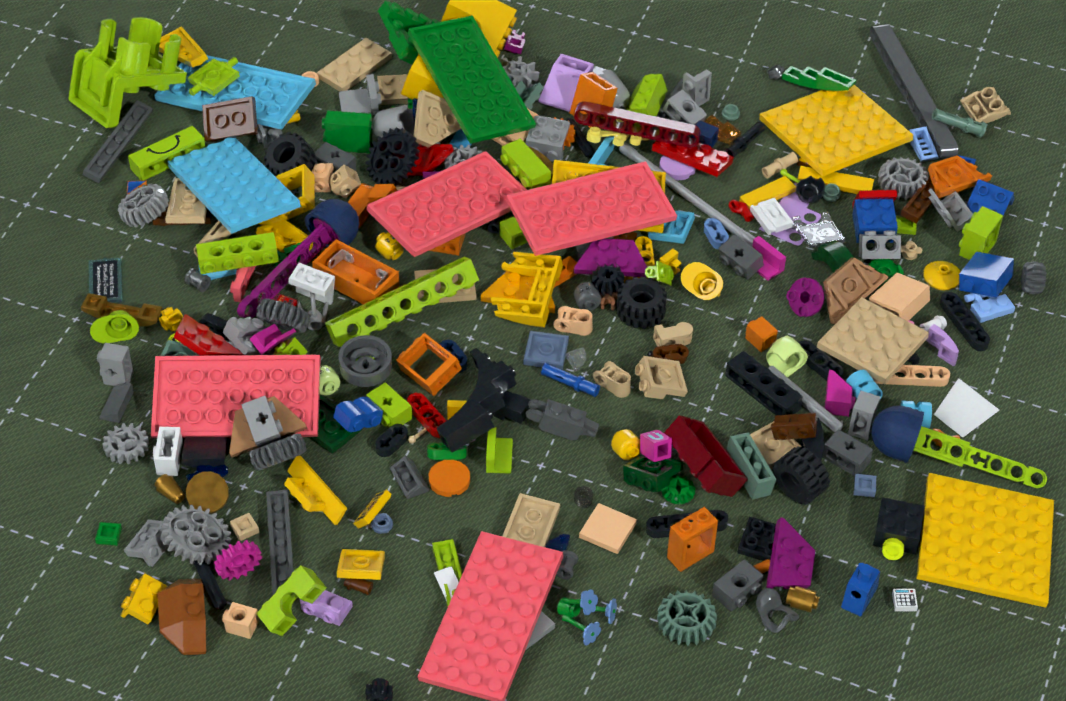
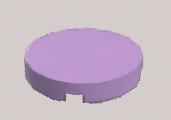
[659,155,696,180]

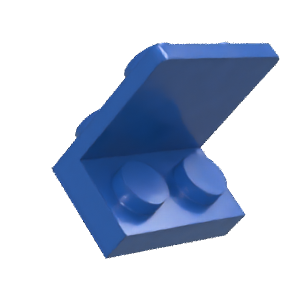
[967,179,1014,216]

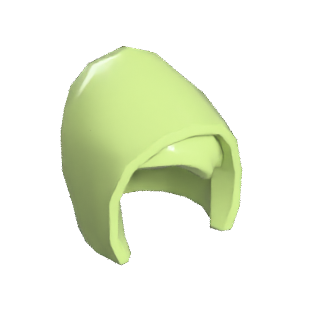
[766,335,808,377]

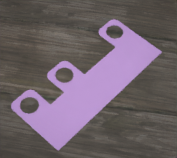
[759,182,821,245]

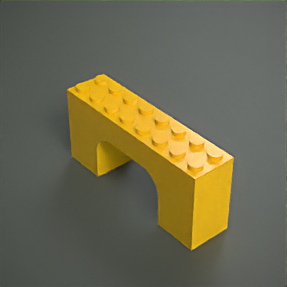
[401,0,517,102]

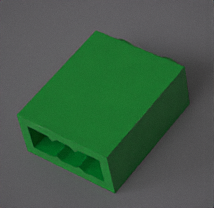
[322,110,373,153]

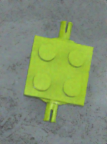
[188,57,240,96]

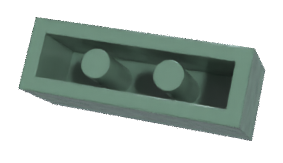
[726,432,776,499]

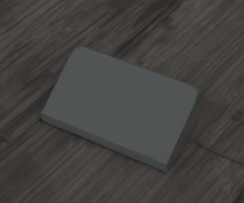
[99,383,133,423]
[390,455,430,499]

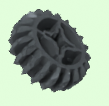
[256,298,311,333]
[249,433,307,470]

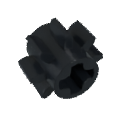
[365,678,393,701]

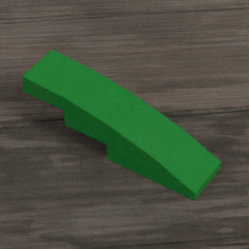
[782,66,857,91]

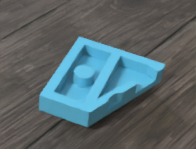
[648,210,695,244]

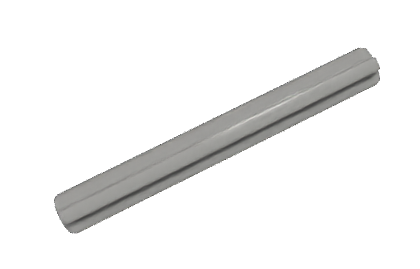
[768,366,843,432]

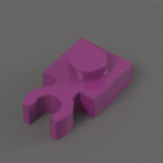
[504,30,525,54]

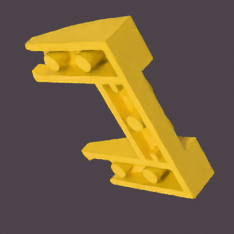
[491,252,563,327]

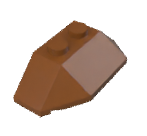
[157,579,206,655]

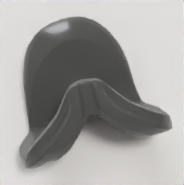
[756,588,799,633]

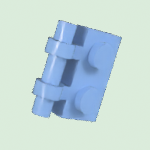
[964,291,1015,323]

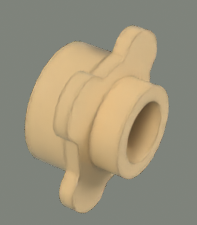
[901,241,922,260]

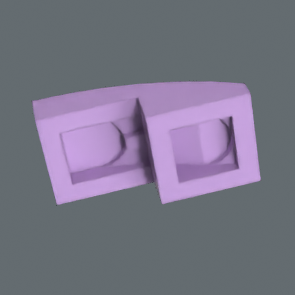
[927,324,959,366]

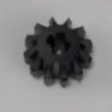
[591,264,625,296]

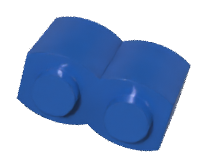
[333,397,383,432]

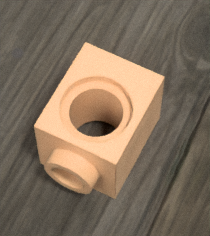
[222,602,259,639]

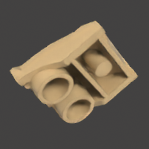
[960,87,1011,123]

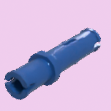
[541,363,600,397]

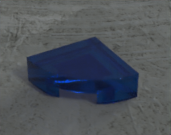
[545,534,570,551]

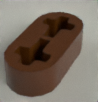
[651,344,689,364]

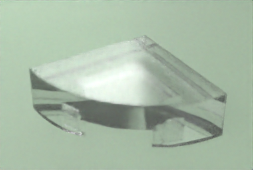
[565,347,586,372]

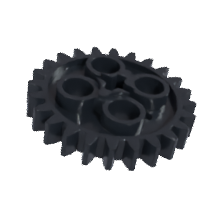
[365,127,420,186]

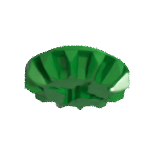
[661,474,696,504]

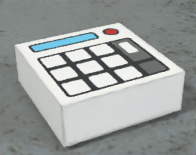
[892,589,918,611]

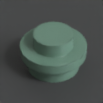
[722,104,740,121]
[823,183,841,202]

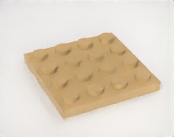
[817,297,929,384]

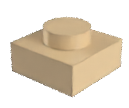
[230,513,259,541]

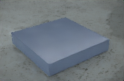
[523,331,569,370]

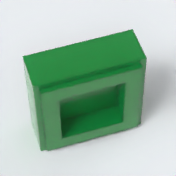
[95,522,122,546]

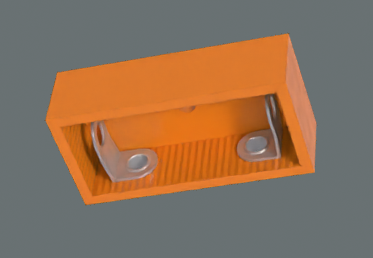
[312,239,399,304]

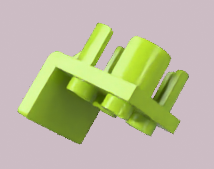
[69,17,187,128]

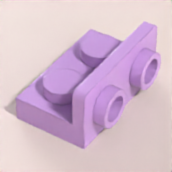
[300,590,353,626]

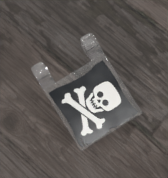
[792,212,846,248]

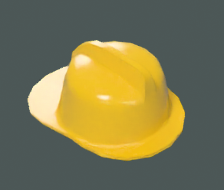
[681,262,723,300]

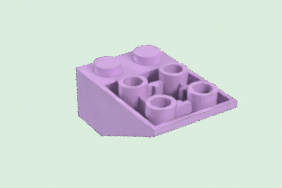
[539,54,594,112]

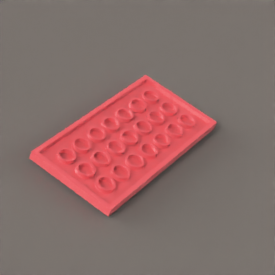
[367,151,527,257]
[506,161,677,256]
[151,355,321,438]
[418,531,563,701]

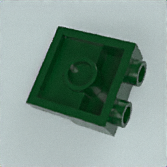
[623,455,683,492]

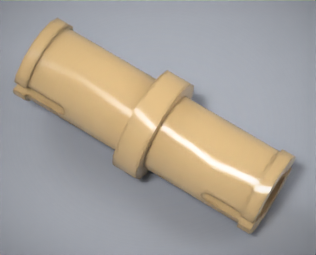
[762,152,798,179]

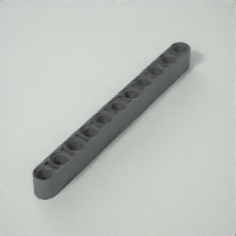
[870,24,958,159]

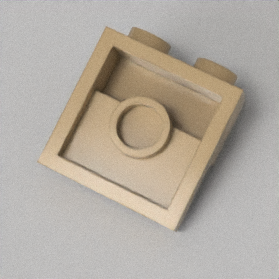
[635,356,688,399]

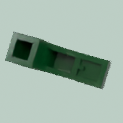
[811,240,854,273]

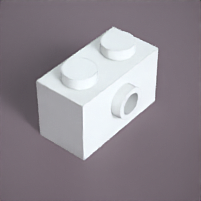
[153,427,183,476]

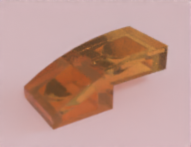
[703,115,741,144]

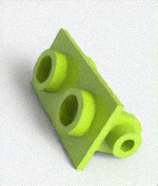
[645,261,674,286]

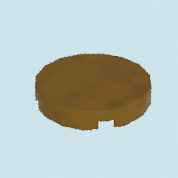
[186,471,229,514]

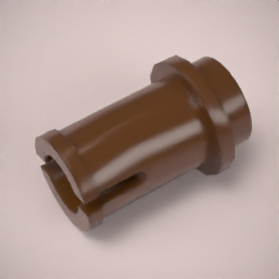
[344,578,373,595]

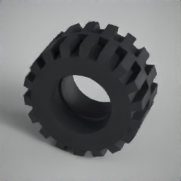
[264,132,316,179]
[616,277,667,329]
[773,446,830,505]

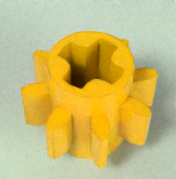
[159,307,183,332]

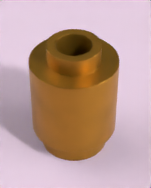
[786,586,820,613]

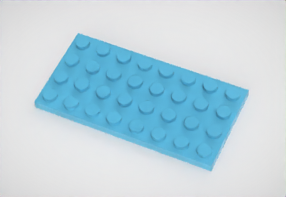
[154,55,316,130]
[167,137,301,234]

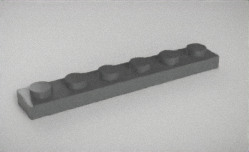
[83,100,153,183]
[266,490,294,595]

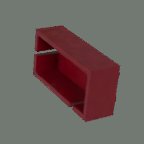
[664,415,748,497]

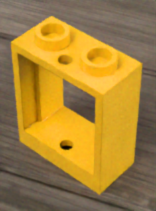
[275,164,315,220]

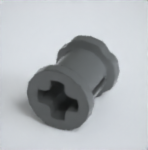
[184,268,211,292]
[556,550,578,580]

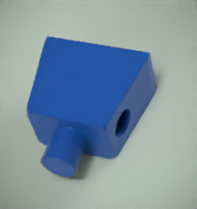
[841,563,880,617]

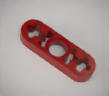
[407,393,446,438]

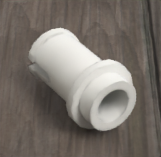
[920,315,947,332]

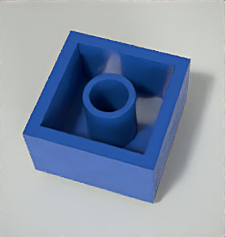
[852,199,898,243]

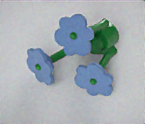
[557,589,617,645]

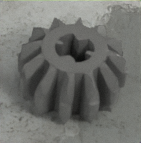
[1021,261,1047,294]

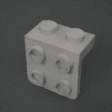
[339,74,381,115]
[526,116,570,161]
[928,188,973,232]

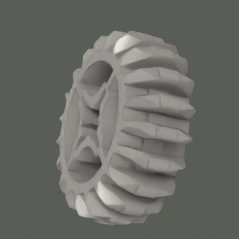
[878,157,929,200]
[118,183,169,227]

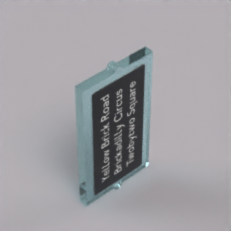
[89,258,123,303]

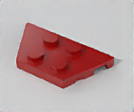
[407,144,454,176]
[174,314,244,356]

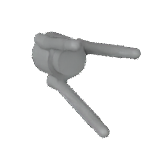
[297,292,329,330]

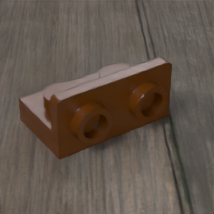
[771,413,817,440]

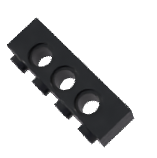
[725,351,803,416]

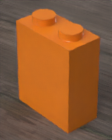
[569,72,618,128]

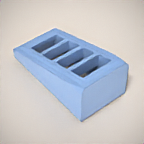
[909,126,939,162]

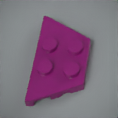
[574,239,648,278]
[766,517,815,589]

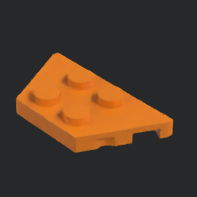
[928,155,992,198]

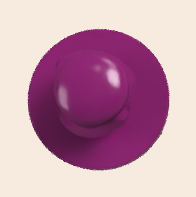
[786,277,825,317]

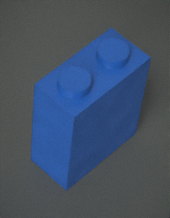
[959,252,1014,298]

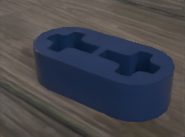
[440,340,467,373]

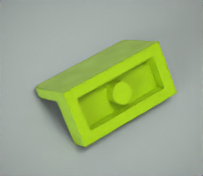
[486,427,513,474]

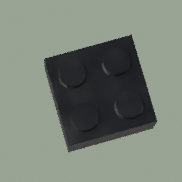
[873,497,925,555]

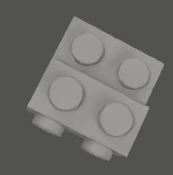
[223,317,275,355]

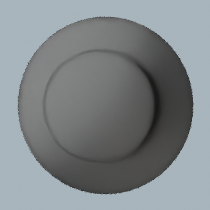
[768,64,785,80]

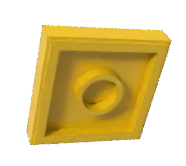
[337,549,385,580]

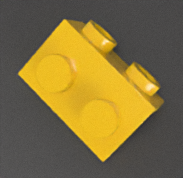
[120,573,167,624]

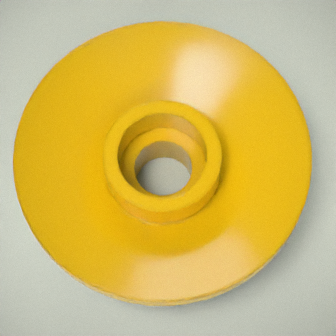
[923,261,961,290]

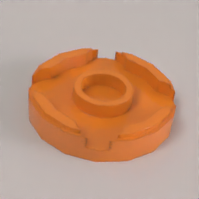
[429,460,470,497]

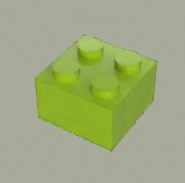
[959,206,1003,260]

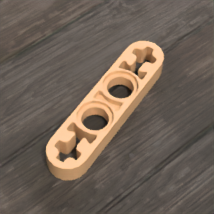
[873,365,950,387]

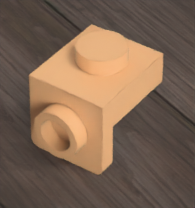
[312,163,334,192]

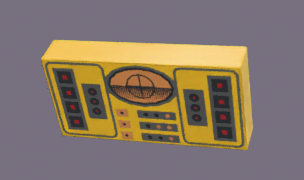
[353,489,392,528]

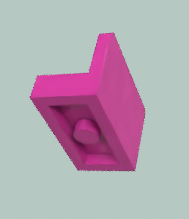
[752,236,786,281]
[250,324,296,355]

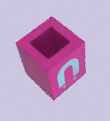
[640,430,672,462]

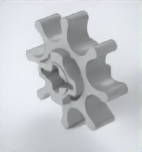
[502,56,539,88]

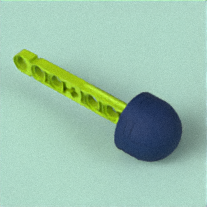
[872,406,1047,488]

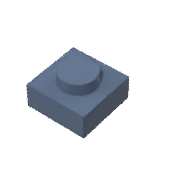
[853,473,876,498]

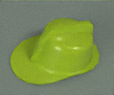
[90,310,139,343]

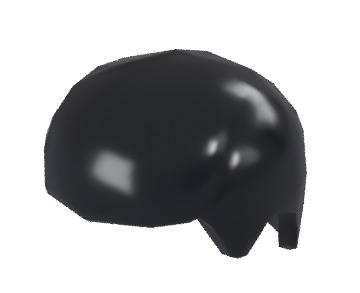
[796,176,825,204]

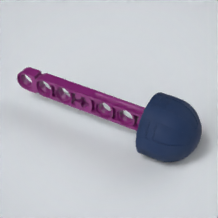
[237,199,359,318]

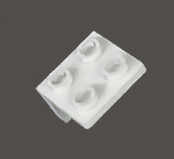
[288,263,335,305]

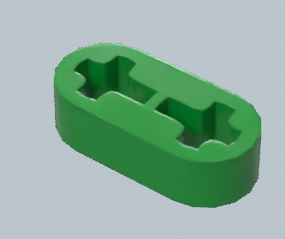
[427,443,467,460]

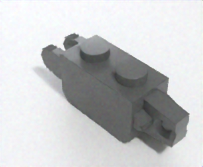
[526,399,599,441]

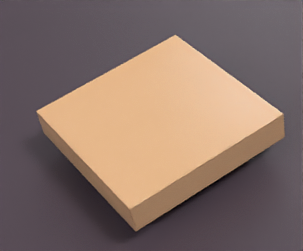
[579,503,637,554]

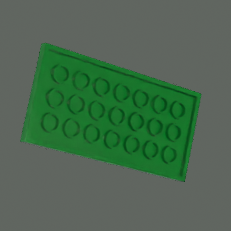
[407,16,536,144]

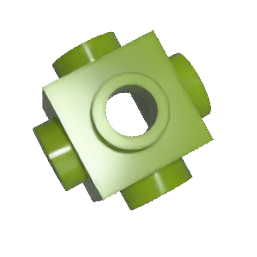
[273,337,308,355]

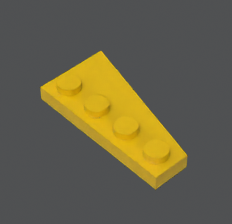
[159,26,208,68]

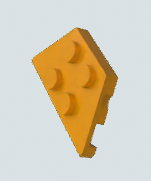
[481,271,555,313]

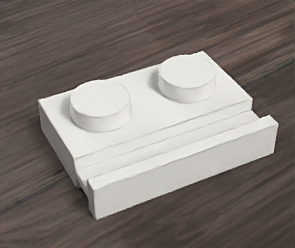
[750,198,793,235]

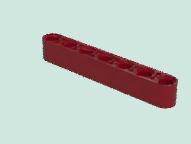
[574,101,701,148]

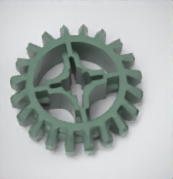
[657,589,717,646]

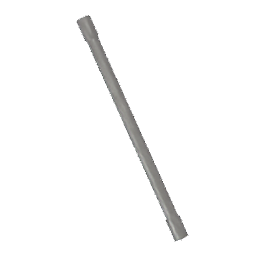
[619,142,756,247]

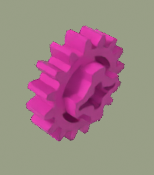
[214,540,262,580]

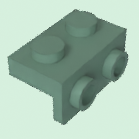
[515,81,544,110]

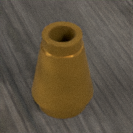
[154,474,186,504]

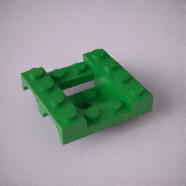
[378,0,439,65]

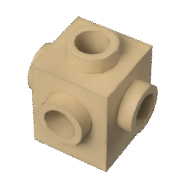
[329,165,361,198]

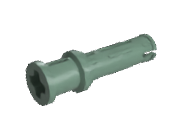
[932,108,987,138]

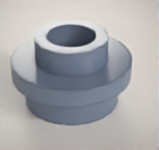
[371,513,393,534]

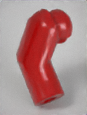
[728,200,754,222]

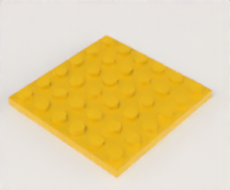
[759,85,913,177]
[916,473,1054,608]

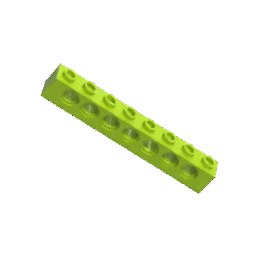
[325,256,479,347]

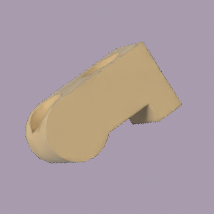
[653,322,693,347]

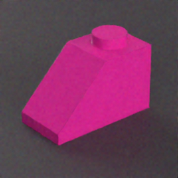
[825,370,855,417]

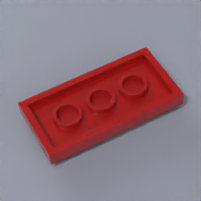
[652,131,734,177]

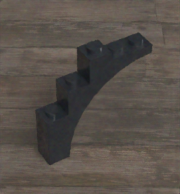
[436,348,517,453]

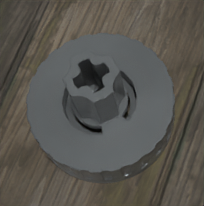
[338,335,392,387]

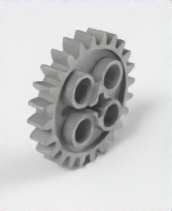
[160,505,231,565]

